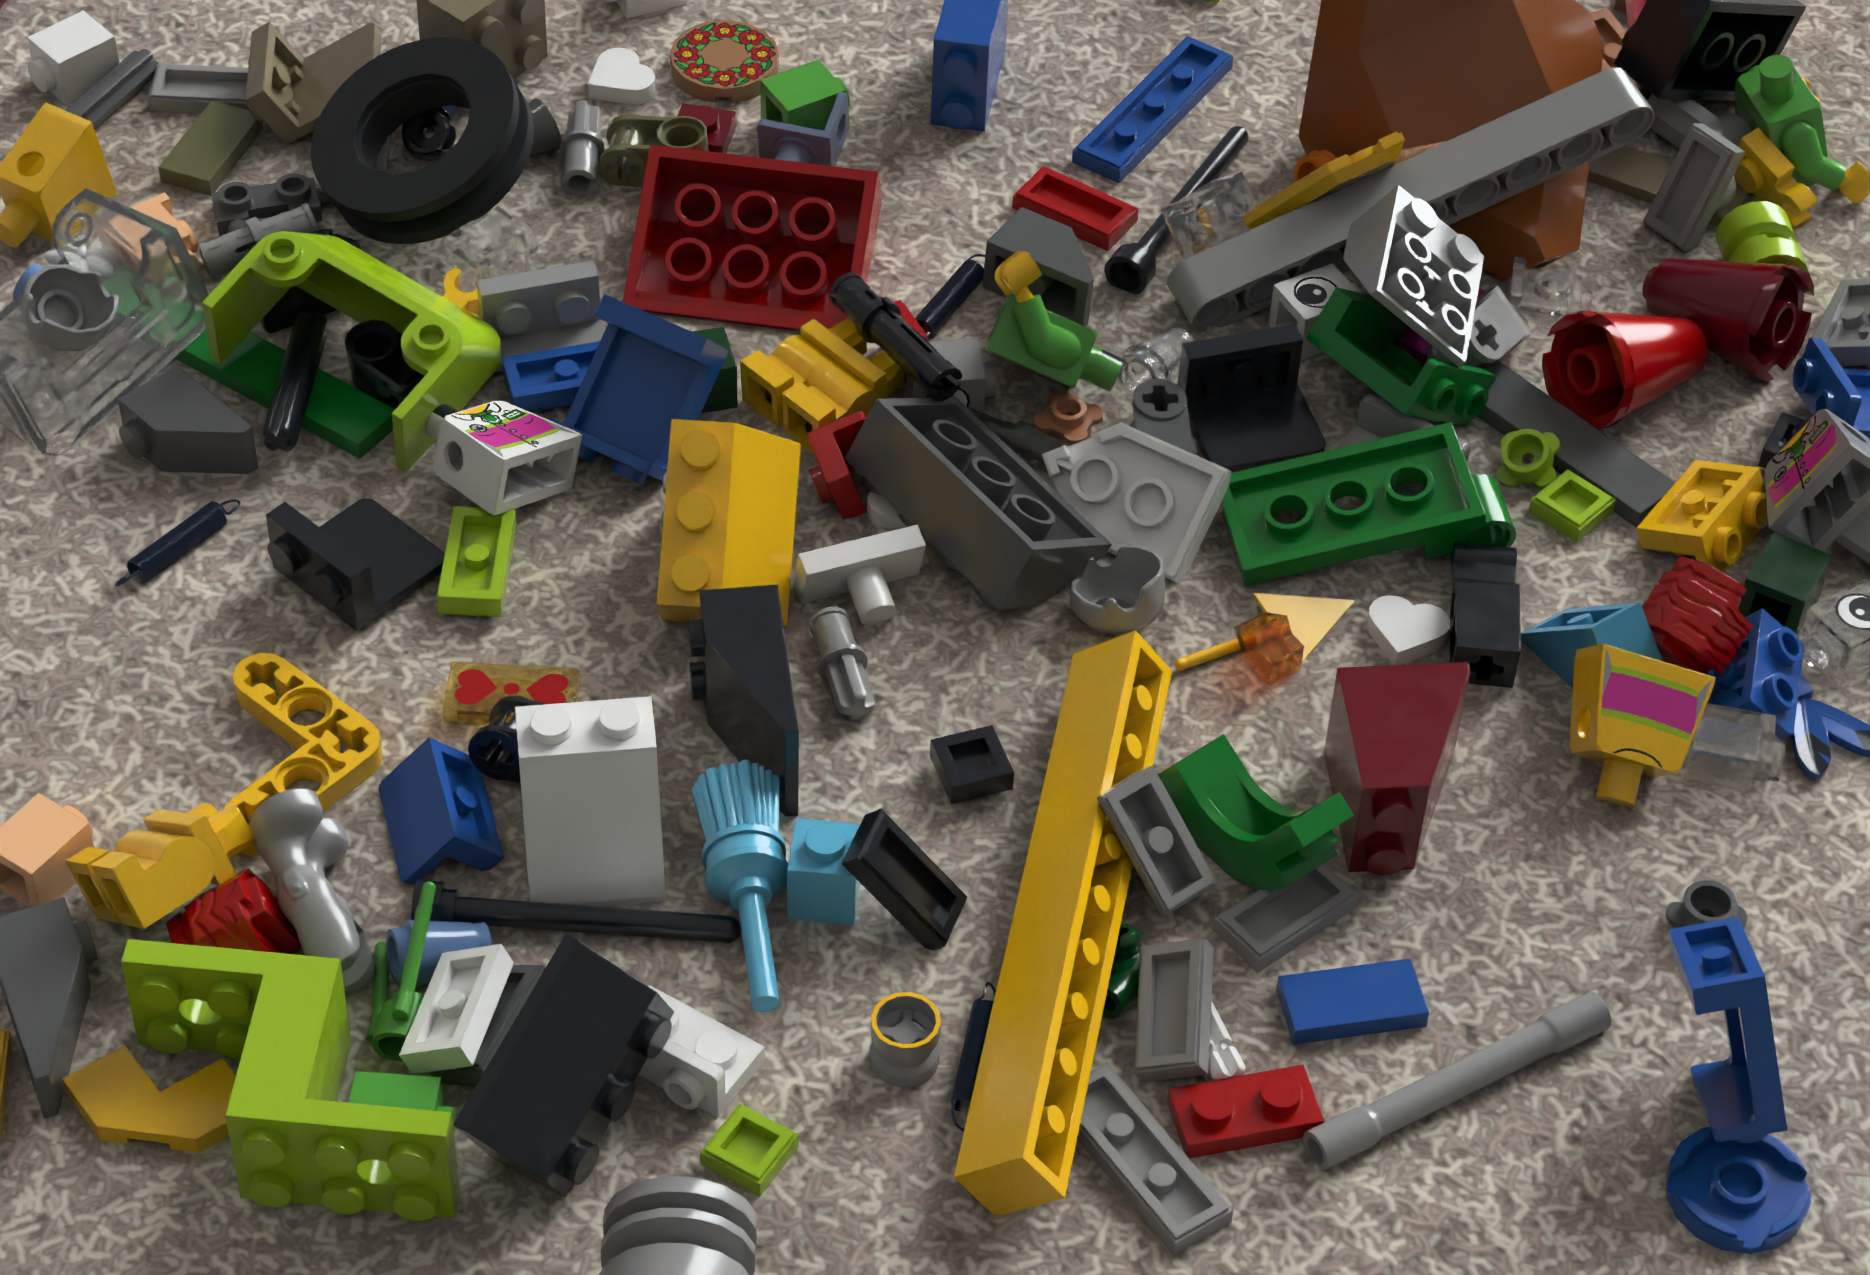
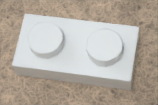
[399,944,514,1074]

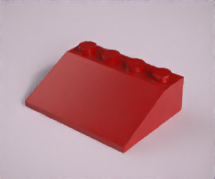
[623,145,882,331]

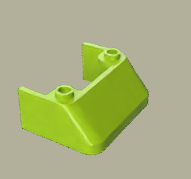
[202,231,501,471]

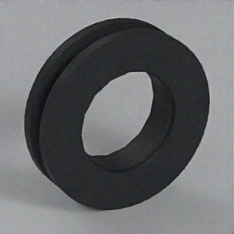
[311,37,534,244]

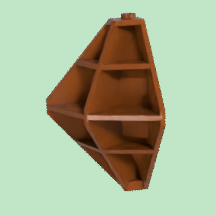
[1298,0,1604,281]

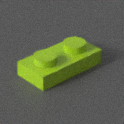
[437,506,517,617]

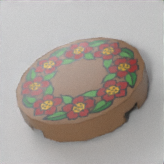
[670,20,779,103]

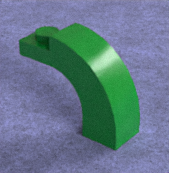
[1158,734,1354,890]

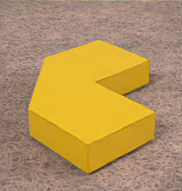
[62,1045,236,1153]

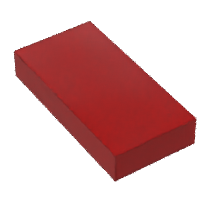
[1012,166,1139,251]

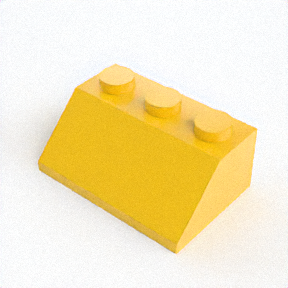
[656,419,801,628]

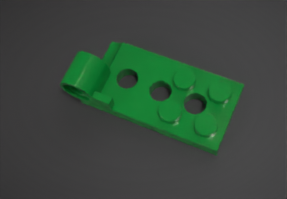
[1219,422,1516,586]

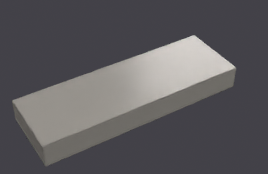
[1077,1063,1233,1255]

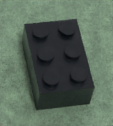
[1613,0,1806,101]

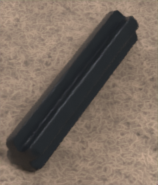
[262,311,329,452]

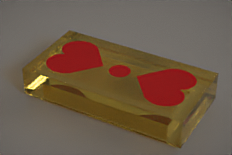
[443,662,581,726]

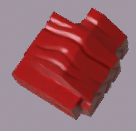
[1642,556,1754,674]
[166,868,302,954]

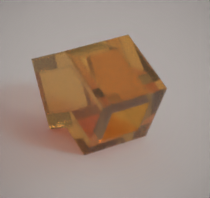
[1234,612,1304,685]

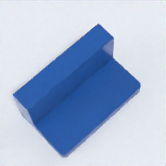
[379,737,505,885]

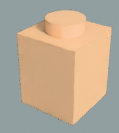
[0,793,94,907]

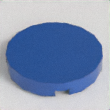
[1666,1127,1811,1254]

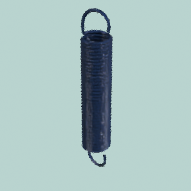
[915,254,985,338]
[115,499,241,586]
[951,982,996,1132]

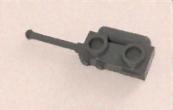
[211,173,331,236]

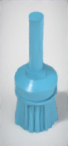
[691,760,788,1012]

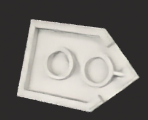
[1042,422,1232,583]

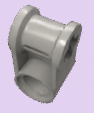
[1427,285,1532,368]

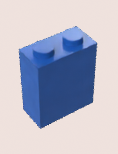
[930,0,1008,132]

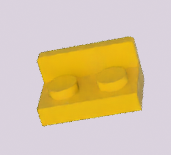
[1636,460,1768,573]

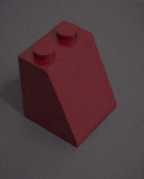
[1324,662,1470,875]

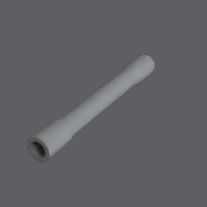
[1303,992,1612,1171]

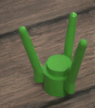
[366,881,436,1062]

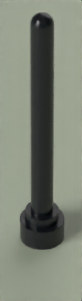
[1104,126,1249,295]
[411,880,741,943]

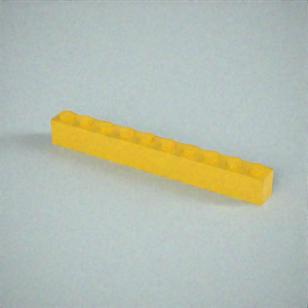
[953,630,1172,1216]

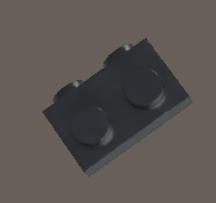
[1177,324,1326,473]
[266,498,445,631]

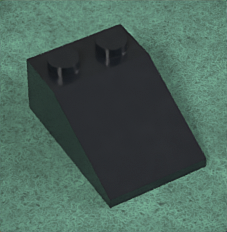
[688,585,799,817]

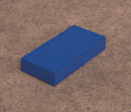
[1276,958,1429,1045]

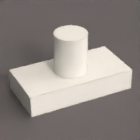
[793,524,926,625]

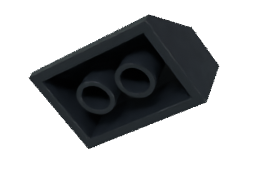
[453,934,674,1198]

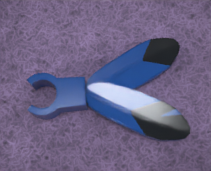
[1791,675,1870,778]

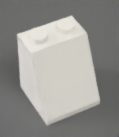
[515,696,666,907]

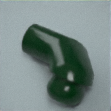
[1102,924,1143,1019]

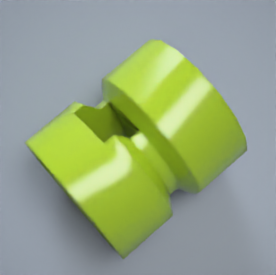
[1715,201,1809,272]

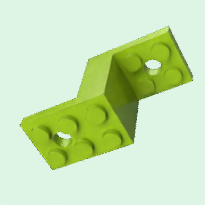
[121,939,460,1221]

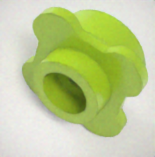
[1496,429,1561,489]

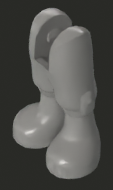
[249,788,374,994]

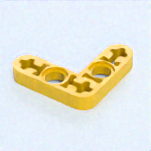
[224,652,383,856]

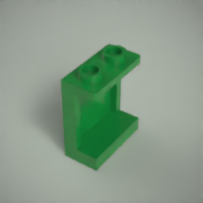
[1306,287,1496,426]

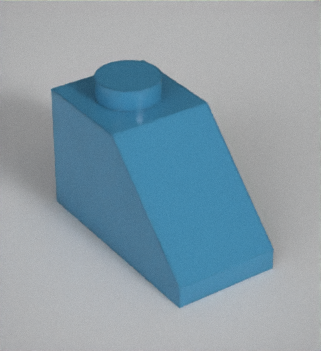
[1521,602,1663,689]

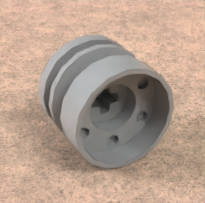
[599,1176,757,1275]

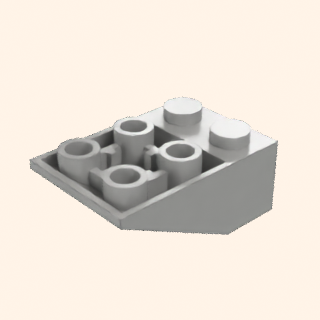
[1343,185,1484,368]

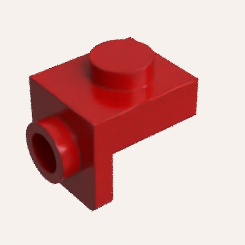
[807,411,867,519]

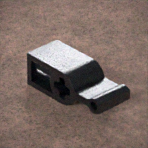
[1449,542,1521,688]

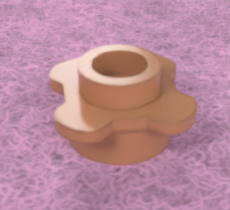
[1033,391,1103,447]

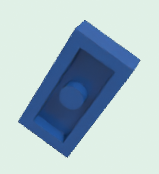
[502,341,600,412]

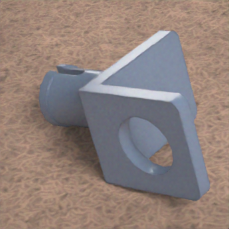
[757,92,849,166]

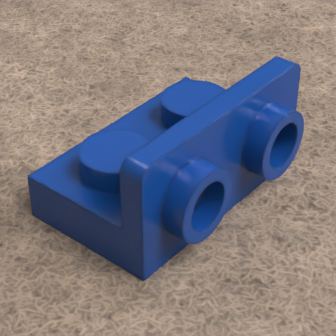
[1695,608,1804,743]

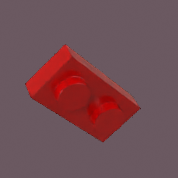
[1167,1065,1324,1159]

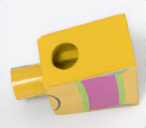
[1569,644,1716,807]

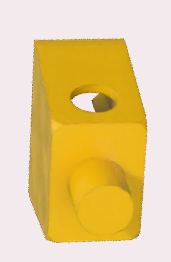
[0,102,117,248]

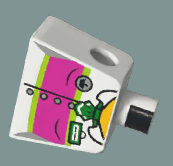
[426,401,582,516]

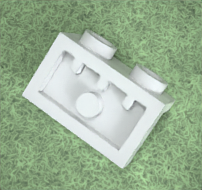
[638,985,765,1118]

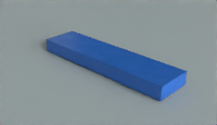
[1072,36,1234,183]

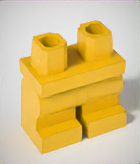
[740,318,905,457]
[65,802,255,929]

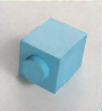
[787,818,860,925]

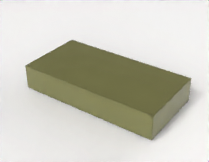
[158,100,264,196]

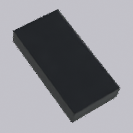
[841,809,967,951]

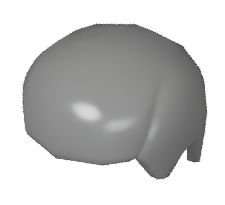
[20,264,120,351]
[1070,545,1165,635]

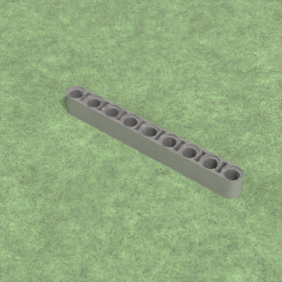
[1167,68,1655,333]

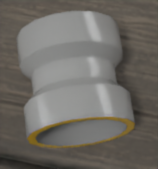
[870,992,941,1088]

